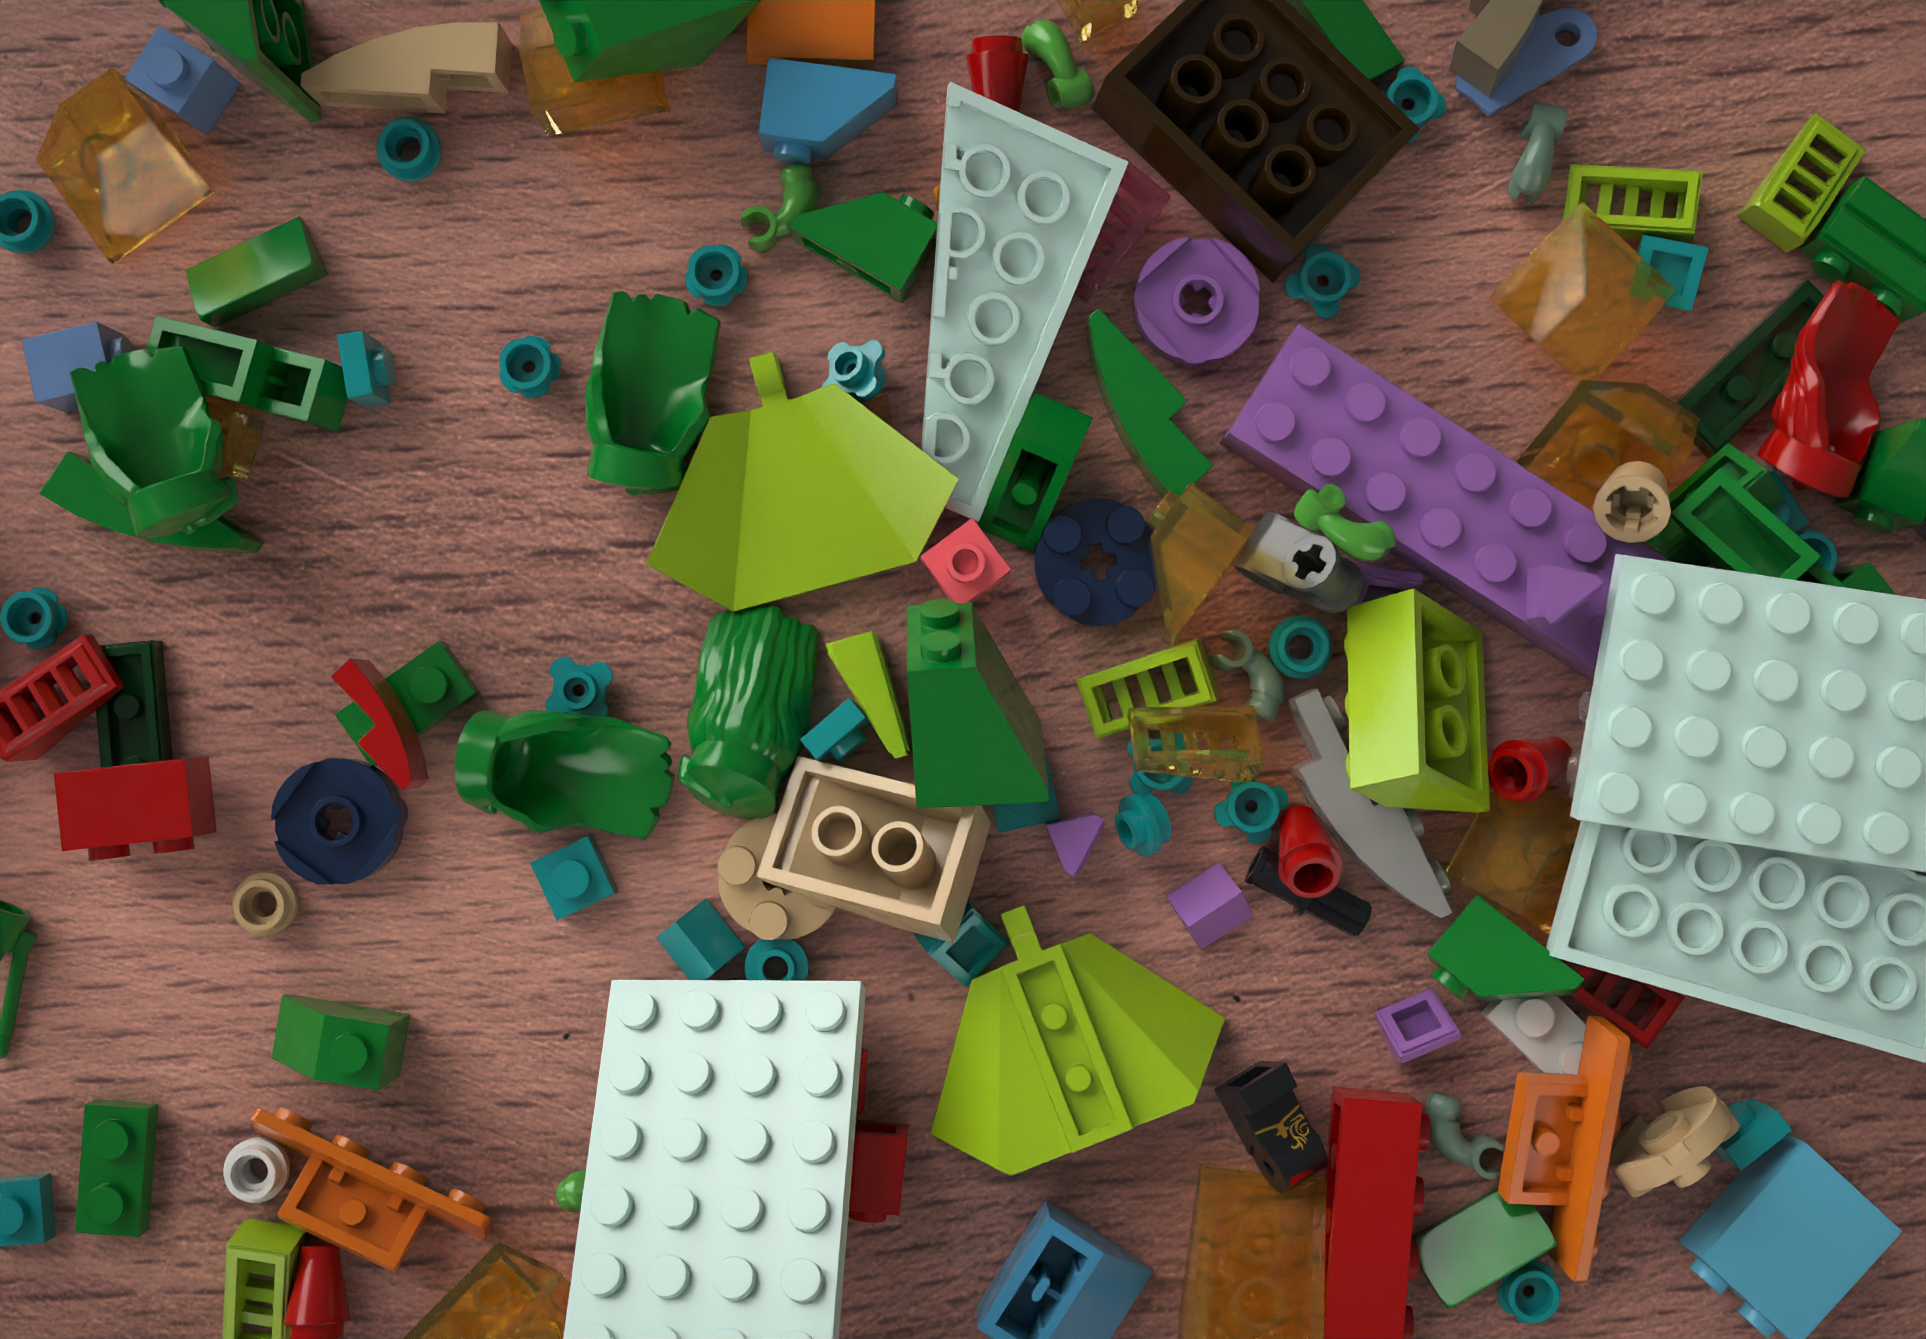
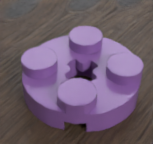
[1132,237,1260,368]

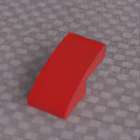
[331,658,429,790]

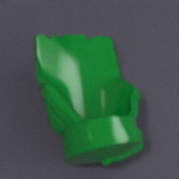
[585,291,721,496]
[70,346,239,539]
[678,605,820,820]
[454,710,675,840]

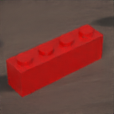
[1312,1086,1430,1339]

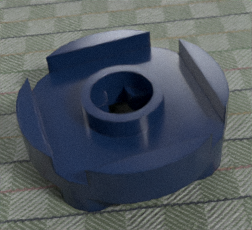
[1034,498,1162,626]
[271,758,408,885]

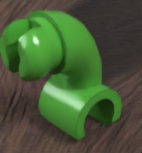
[1022,19,1095,110]
[741,162,819,253]
[1294,484,1396,561]

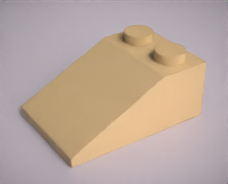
[756,756,992,943]

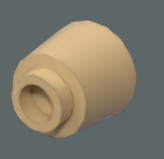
[1593,461,1671,543]

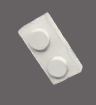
[1481,996,1586,1074]

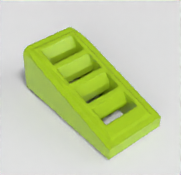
[1737,113,1866,253]
[1562,164,1703,244]
[825,631,912,759]
[1076,637,1221,739]
[222,1219,306,1339]

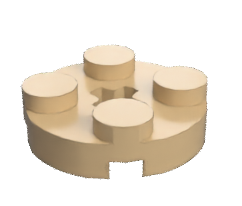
[717,812,836,940]
[1609,1086,1740,1197]

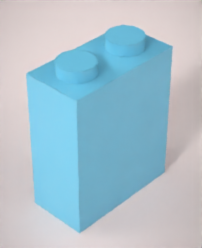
[1678,1134,1903,1339]

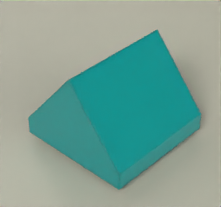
[656,898,746,980]

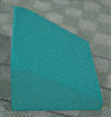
[913,900,1010,987]

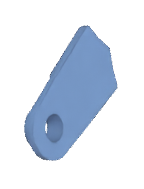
[1452,8,1597,116]

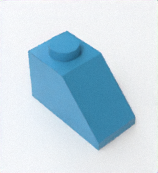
[758,58,898,164]

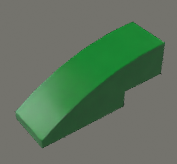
[1085,308,1213,507]
[146,316,348,433]
[38,451,264,553]
[1671,468,1847,588]

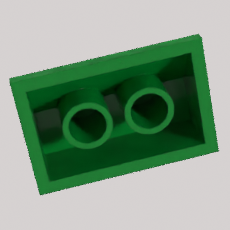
[159,0,322,122]

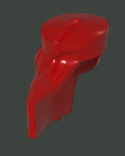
[1757,280,1900,497]

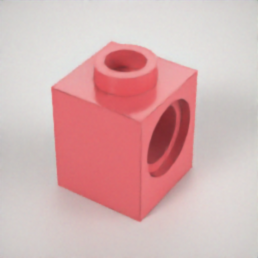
[920,518,1011,603]

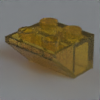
[403,1241,571,1339]

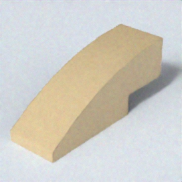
[301,22,513,114]

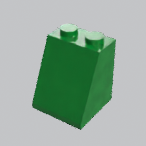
[539,0,761,82]
[907,599,1049,809]

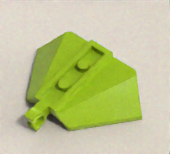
[646,352,959,612]
[931,905,1225,1176]

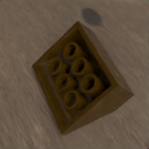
[1091,0,1420,283]

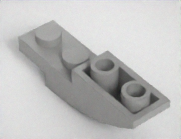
[1285,689,1453,918]

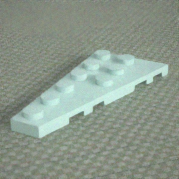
[921,82,1129,522]

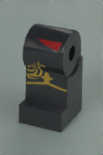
[1214,1061,1328,1194]

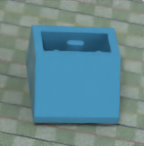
[977,1198,1154,1339]

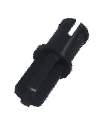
[1244,846,1372,937]

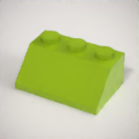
[1344,588,1490,813]

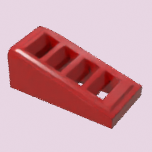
[0,634,125,762]
[1560,959,1685,1050]

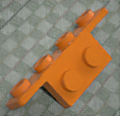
[1497,1016,1632,1282]
[250,1107,491,1274]

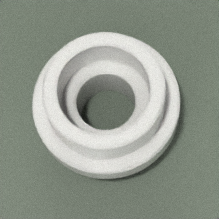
[223,1137,290,1203]

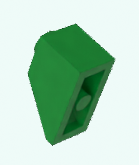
[789,192,938,303]
[977,392,1093,553]
[1833,418,1926,534]
[1427,894,1584,1002]
[272,994,410,1090]

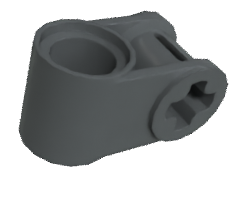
[1234,511,1363,614]

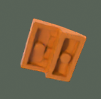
[747,0,877,69]

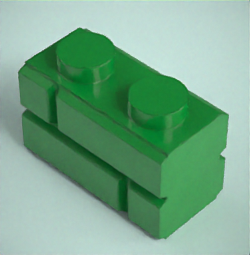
[1799,176,1926,323]

